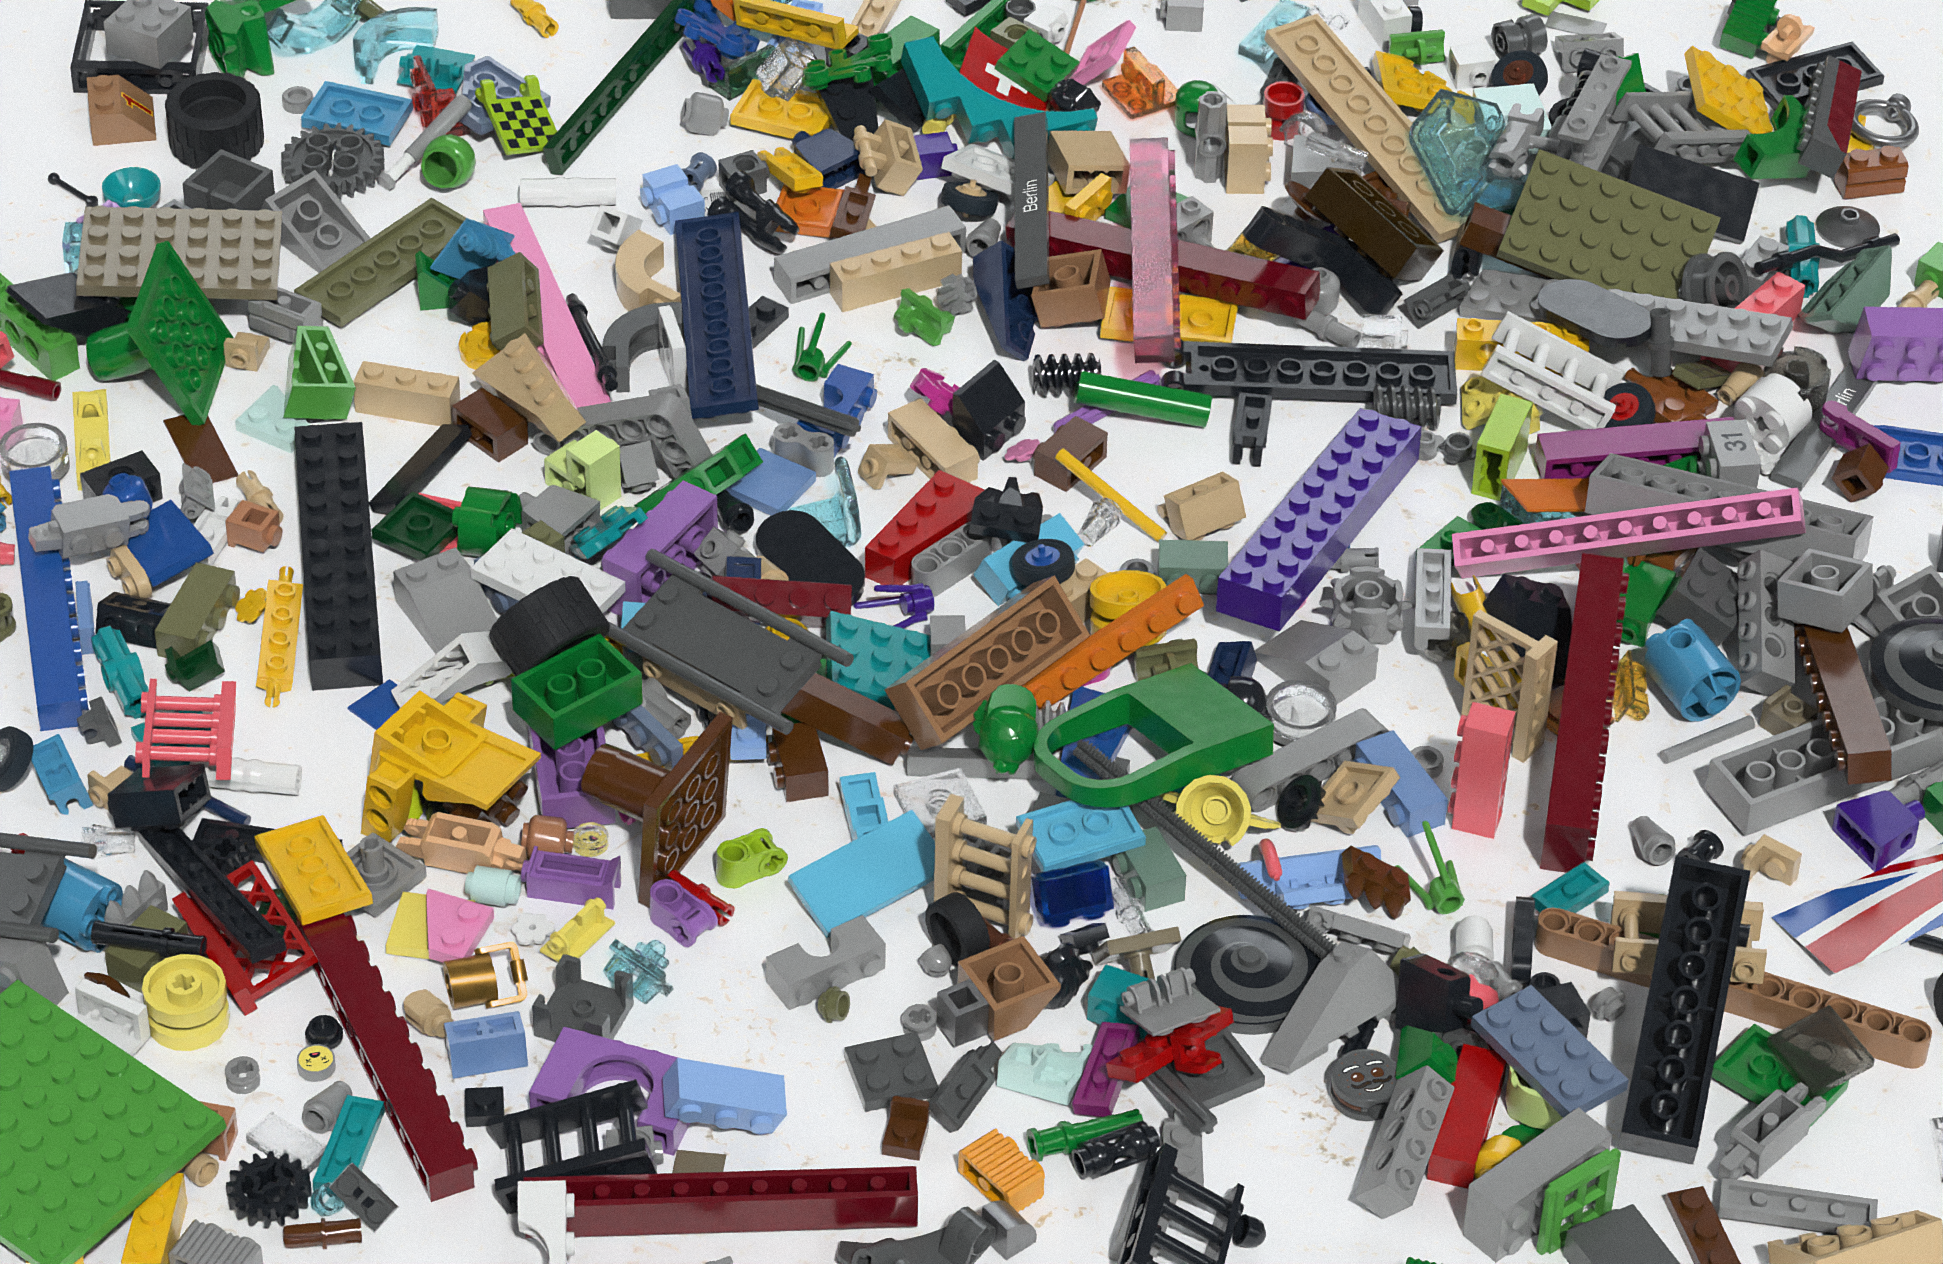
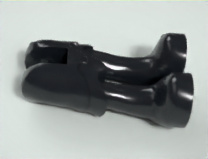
[707,170,800,254]

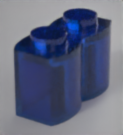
[1031,860,1114,927]

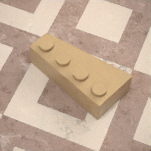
[472,333,586,442]
[1767,1210,1943,1264]

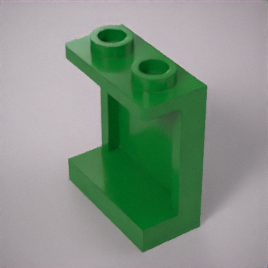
[1616,557,1676,648]

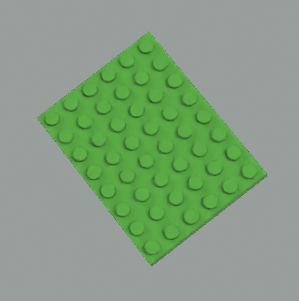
[0,979,227,1264]

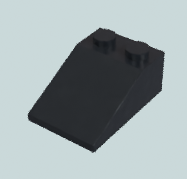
[5,272,130,338]
[1483,574,1572,685]

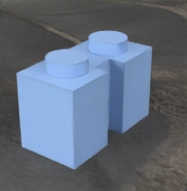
[640,164,705,235]

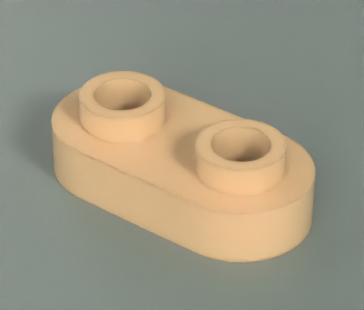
[106,545,152,598]

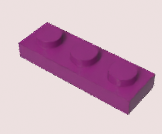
[1072,1022,1140,1117]

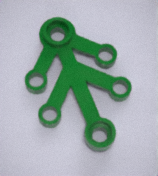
[801,33,893,90]

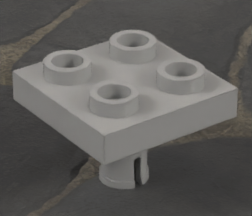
[347,832,427,917]

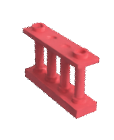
[135,679,236,780]

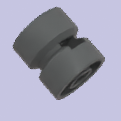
[1491,14,1548,59]

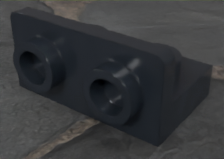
[95,592,171,649]

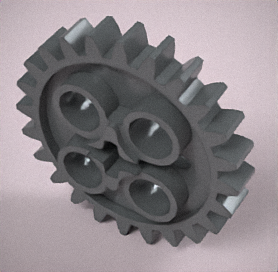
[281,123,385,198]

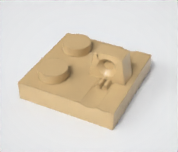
[1311,761,1400,834]

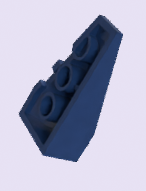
[973,240,1038,361]

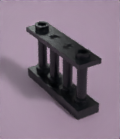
[488,1079,657,1215]
[1117,1143,1245,1264]

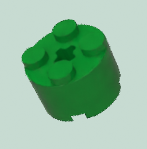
[452,486,522,557]

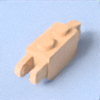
[396,812,527,874]

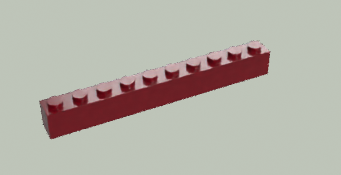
[1006,211,1320,320]
[296,913,478,1202]
[523,1166,918,1238]

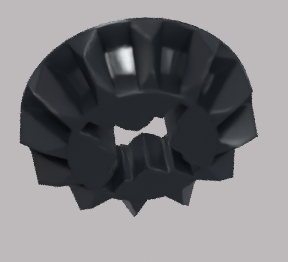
[1277,775,1326,832]

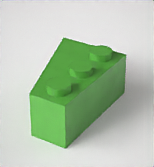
[283,326,356,420]

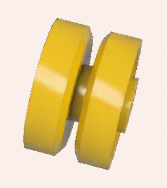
[1090,570,1167,647]

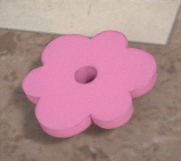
[1004,439,1040,462]

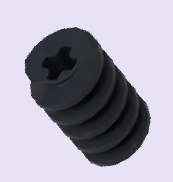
[1033,353,1102,396]

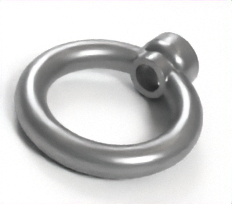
[1851,93,1919,148]

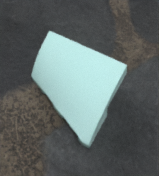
[996,1043,1093,1105]

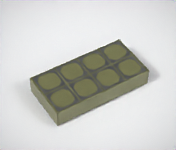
[1672,360,1731,390]

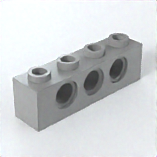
[1737,549,1795,696]
[1355,1065,1455,1220]

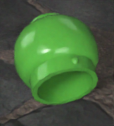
[421,134,476,188]

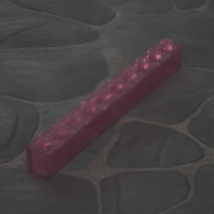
[1129,137,1181,363]

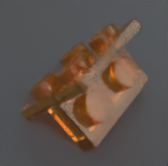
[1102,46,1178,119]

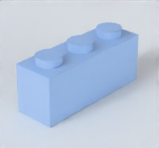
[663,1058,787,1134]

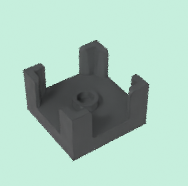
[532,954,634,1042]

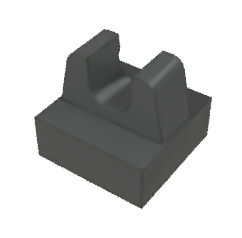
[77,696,122,748]

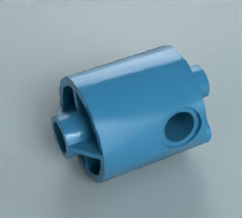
[1643,619,1741,721]
[40,858,123,953]

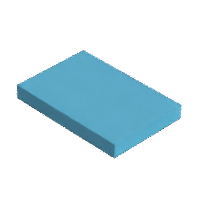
[1016,800,1146,876]

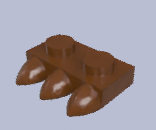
[1342,845,1411,919]

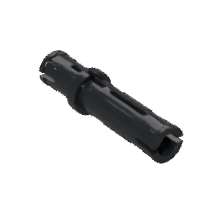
[91,920,207,958]

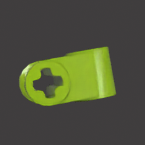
[716,828,788,889]

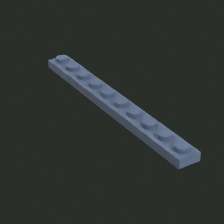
[474,556,683,771]

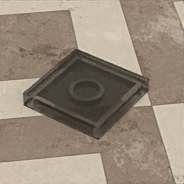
[1767,1005,1875,1100]

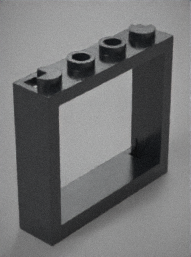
[70,0,209,94]

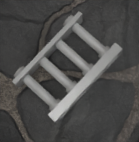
[1558,54,1631,172]
[1611,91,1751,163]

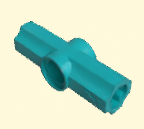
[1785,215,1820,298]
[91,626,149,719]

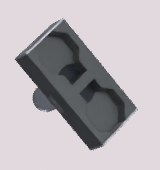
[329,1163,399,1232]

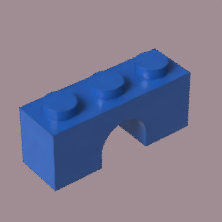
[796,364,877,458]

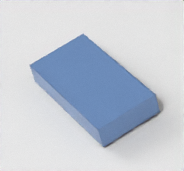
[75,580,95,655]

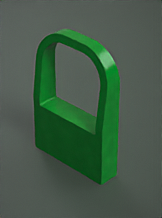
[1034,663,1274,807]

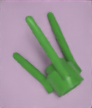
[1395,821,1465,914]

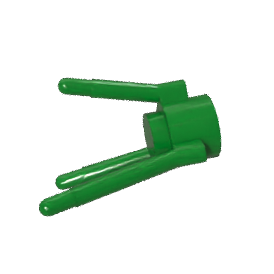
[792,312,852,382]

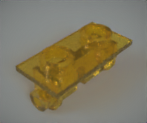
[1610,650,1650,722]

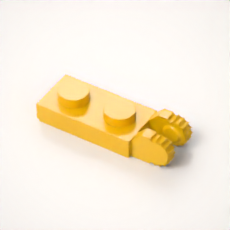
[757,147,823,193]

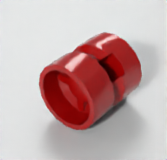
[1263,81,1305,141]

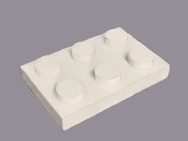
[941,143,1055,201]

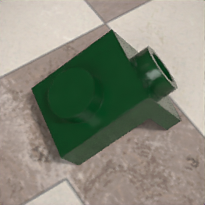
[165,639,225,692]

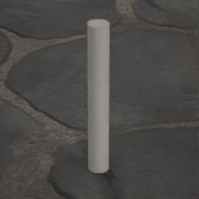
[1660,715,1755,764]

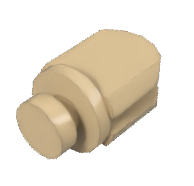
[403,989,454,1038]

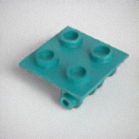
[397,44,475,94]

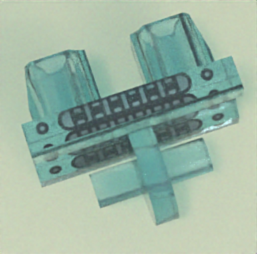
[603,939,674,1005]

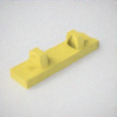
[72,389,111,491]

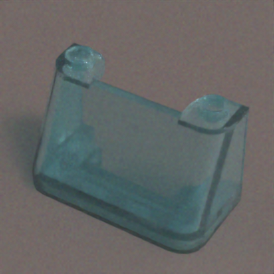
[1409,89,1528,218]

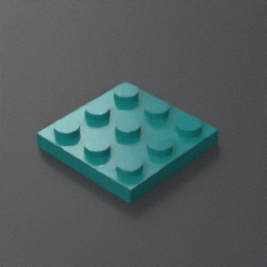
[826,611,930,711]

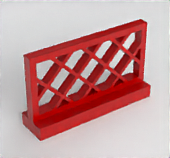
[172,860,318,1016]

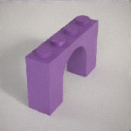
[529,1027,690,1156]

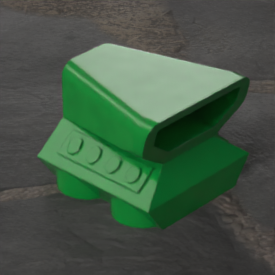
[205,0,275,77]

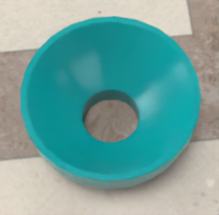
[102,167,161,208]

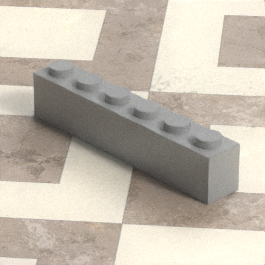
[774,205,966,304]

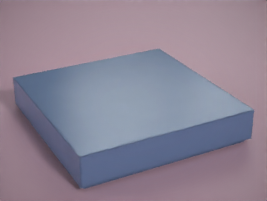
[725,448,816,515]

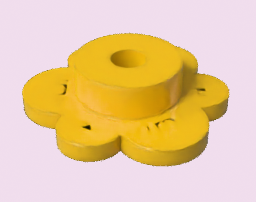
[235,588,267,623]

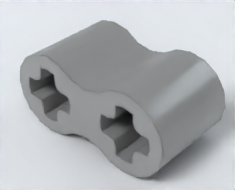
[773,422,834,477]

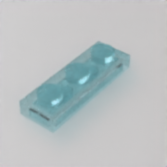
[1238,0,1310,64]

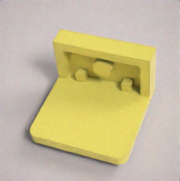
[1461,376,1543,434]

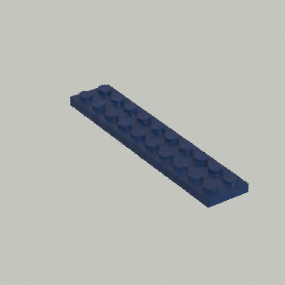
[675,212,759,419]

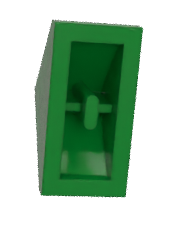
[415,251,460,311]

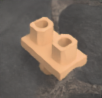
[1760,14,1815,64]

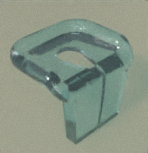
[789,457,862,547]

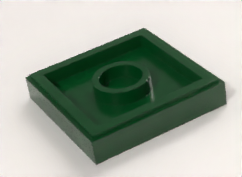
[371,491,458,561]

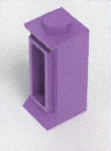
[521,846,622,910]

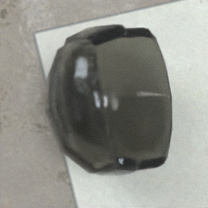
[1423,611,1472,663]

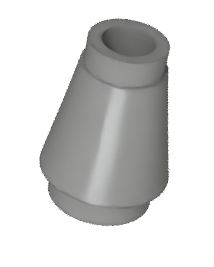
[966,218,1001,257]
[1631,816,1676,865]
[302,1081,353,1133]

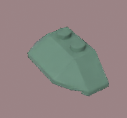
[1798,245,1892,334]

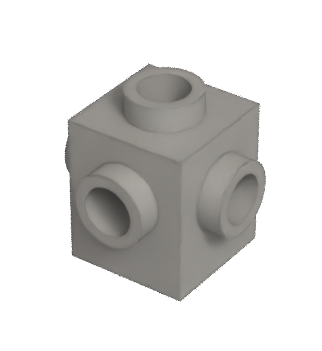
[694,527,756,577]

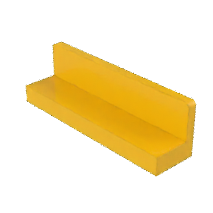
[733,0,859,49]

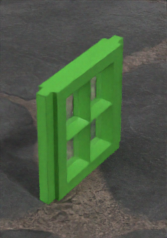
[1536,1148,1621,1256]

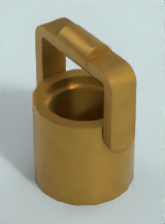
[443,942,528,1009]

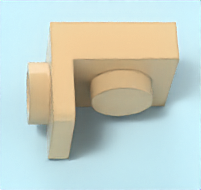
[224,332,270,372]
[858,444,918,489]
[87,765,133,811]
[1741,834,1802,887]

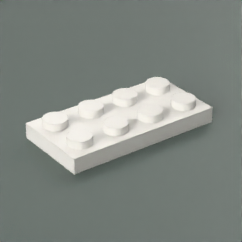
[470,529,626,613]

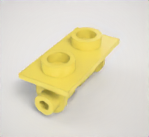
[540,897,615,962]

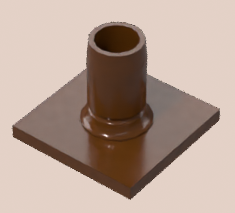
[581,712,733,908]

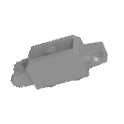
[28,494,150,559]
[1718,1082,1827,1180]

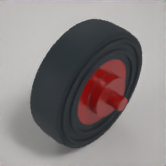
[1604,382,1656,428]

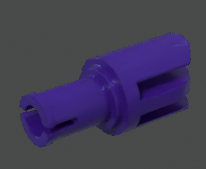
[682,39,725,83]

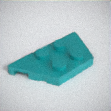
[568,505,648,559]

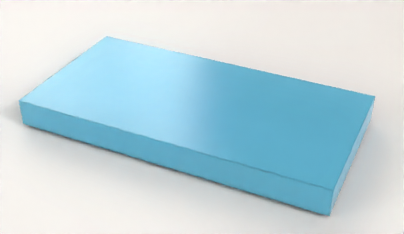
[788,810,935,938]

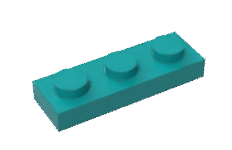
[312,1095,385,1195]

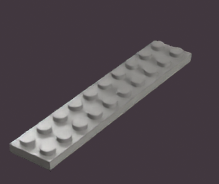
[1459,269,1793,367]

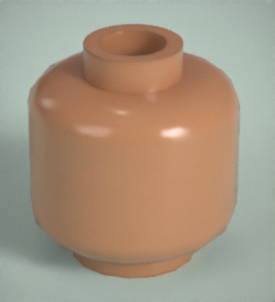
[521,815,574,860]

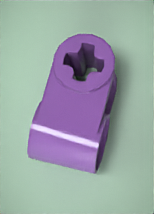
[650,879,718,947]

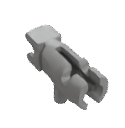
[1488,103,1562,178]

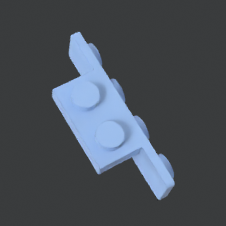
[1237,845,1381,909]

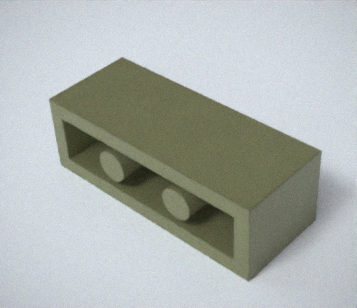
[487,252,544,350]
[155,562,240,658]

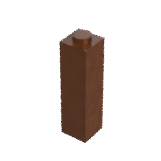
[1459,202,1557,280]
[781,673,914,765]

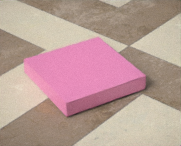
[1070,20,1136,85]

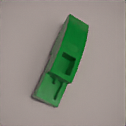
[634,433,763,514]

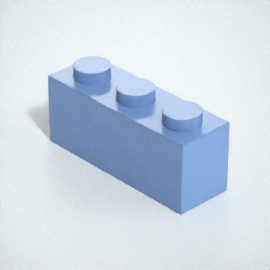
[1352,730,1448,838]

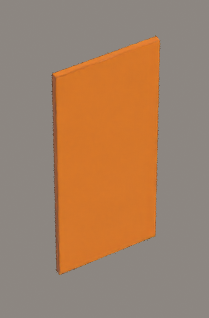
[1501,478,1590,512]

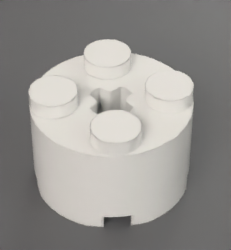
[1734,373,1812,454]

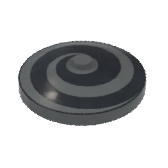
[1868,616,1943,722]
[1174,915,1321,1035]

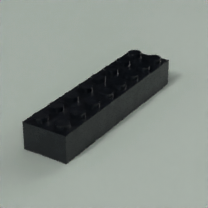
[1617,855,1751,1164]

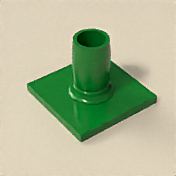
[86,240,234,426]

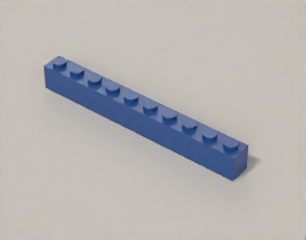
[9,466,89,731]

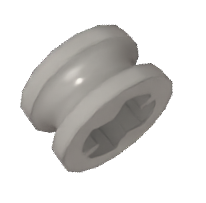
[903,1004,937,1041]
[225,1056,261,1094]

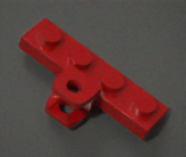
[1106,1003,1234,1083]

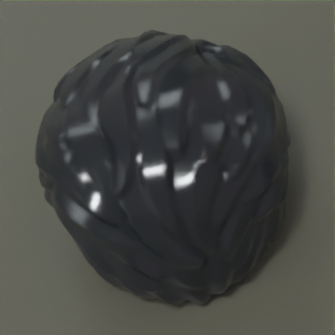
[1049,78,1101,114]

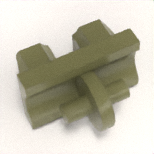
[1134,638,1199,682]

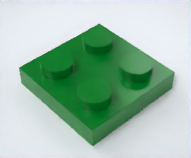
[994,29,1080,102]

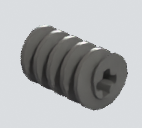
[1372,384,1441,429]

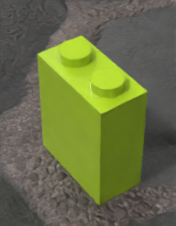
[1471,394,1533,502]

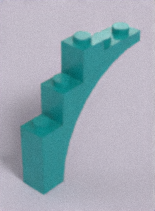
[901,36,1098,160]

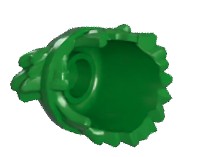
[973,684,1039,775]

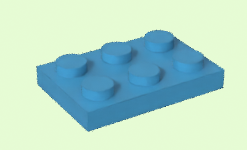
[301,81,413,146]

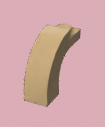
[615,229,681,312]

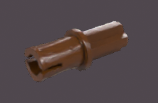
[283,1218,362,1249]

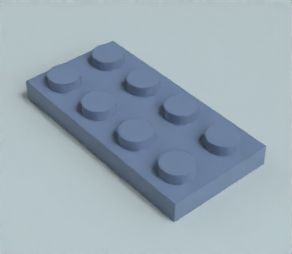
[1471,985,1629,1118]

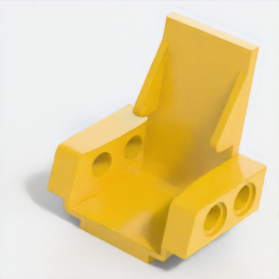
[360,690,541,843]

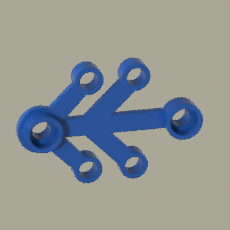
[674,0,760,60]

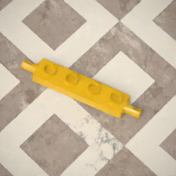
[256,566,303,708]

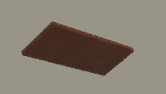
[163,414,238,483]

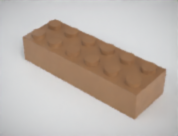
[884,575,1091,750]

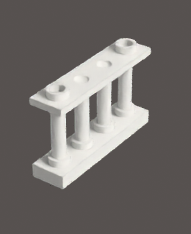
[1481,311,1625,429]

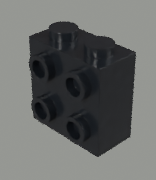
[108,764,212,831]

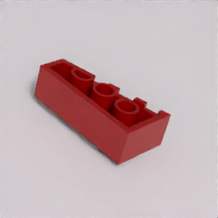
[865,470,985,585]

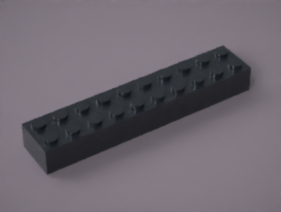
[294,422,383,691]

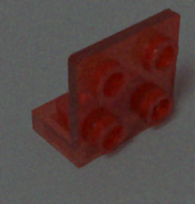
[410,55,470,136]

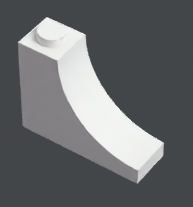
[391,631,512,708]

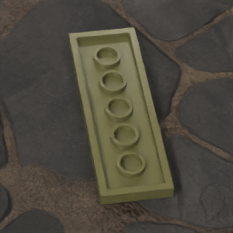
[294,197,466,327]

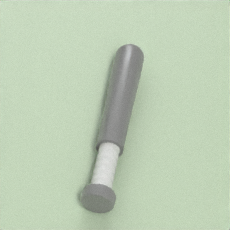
[377,95,472,191]

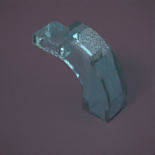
[267,0,362,55]
[353,7,439,85]

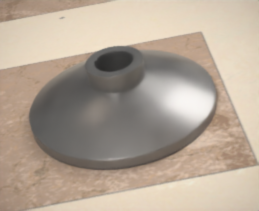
[1816,206,1880,249]

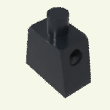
[1395,953,1483,1033]

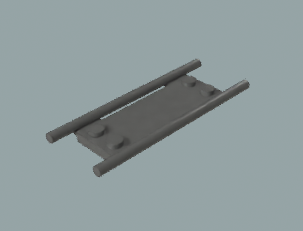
[606,549,854,735]
[0,832,97,943]

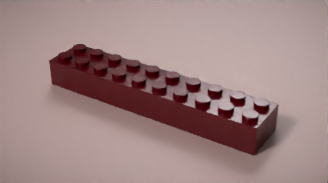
[1540,553,1629,873]

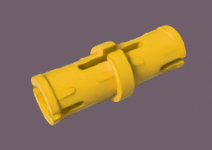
[510,0,559,38]

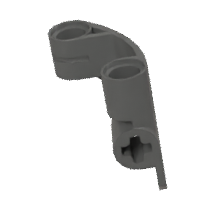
[837,1206,996,1264]

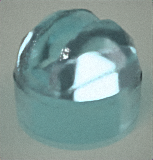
[310,1182,345,1216]

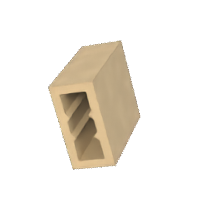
[1048,131,1130,194]

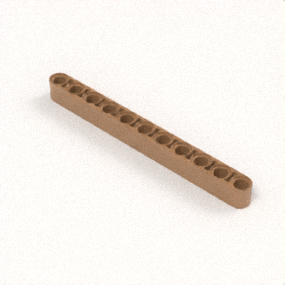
[1534,907,1932,1069]

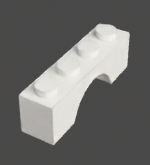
[518,1180,575,1264]

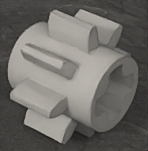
[937,274,977,315]

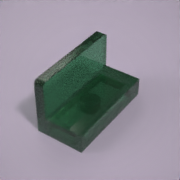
[709,44,776,101]

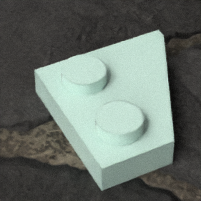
[235,384,310,453]

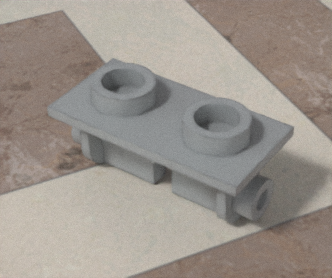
[178,463,215,519]

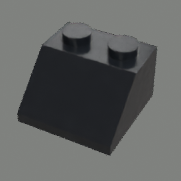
[952,360,1026,461]

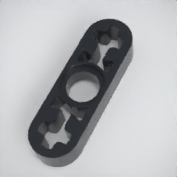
[1511,896,1535,985]

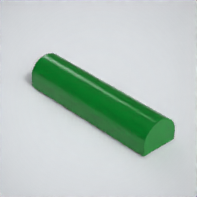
[1074,371,1212,428]

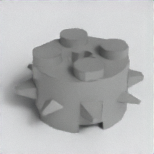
[1319,566,1415,645]

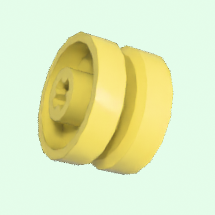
[142,954,230,1051]

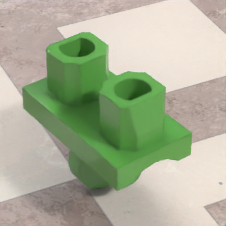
[1389,29,1445,66]
[894,288,955,346]

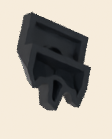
[969,477,1043,543]

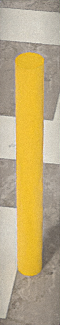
[1055,448,1167,543]

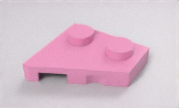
[426,889,494,963]

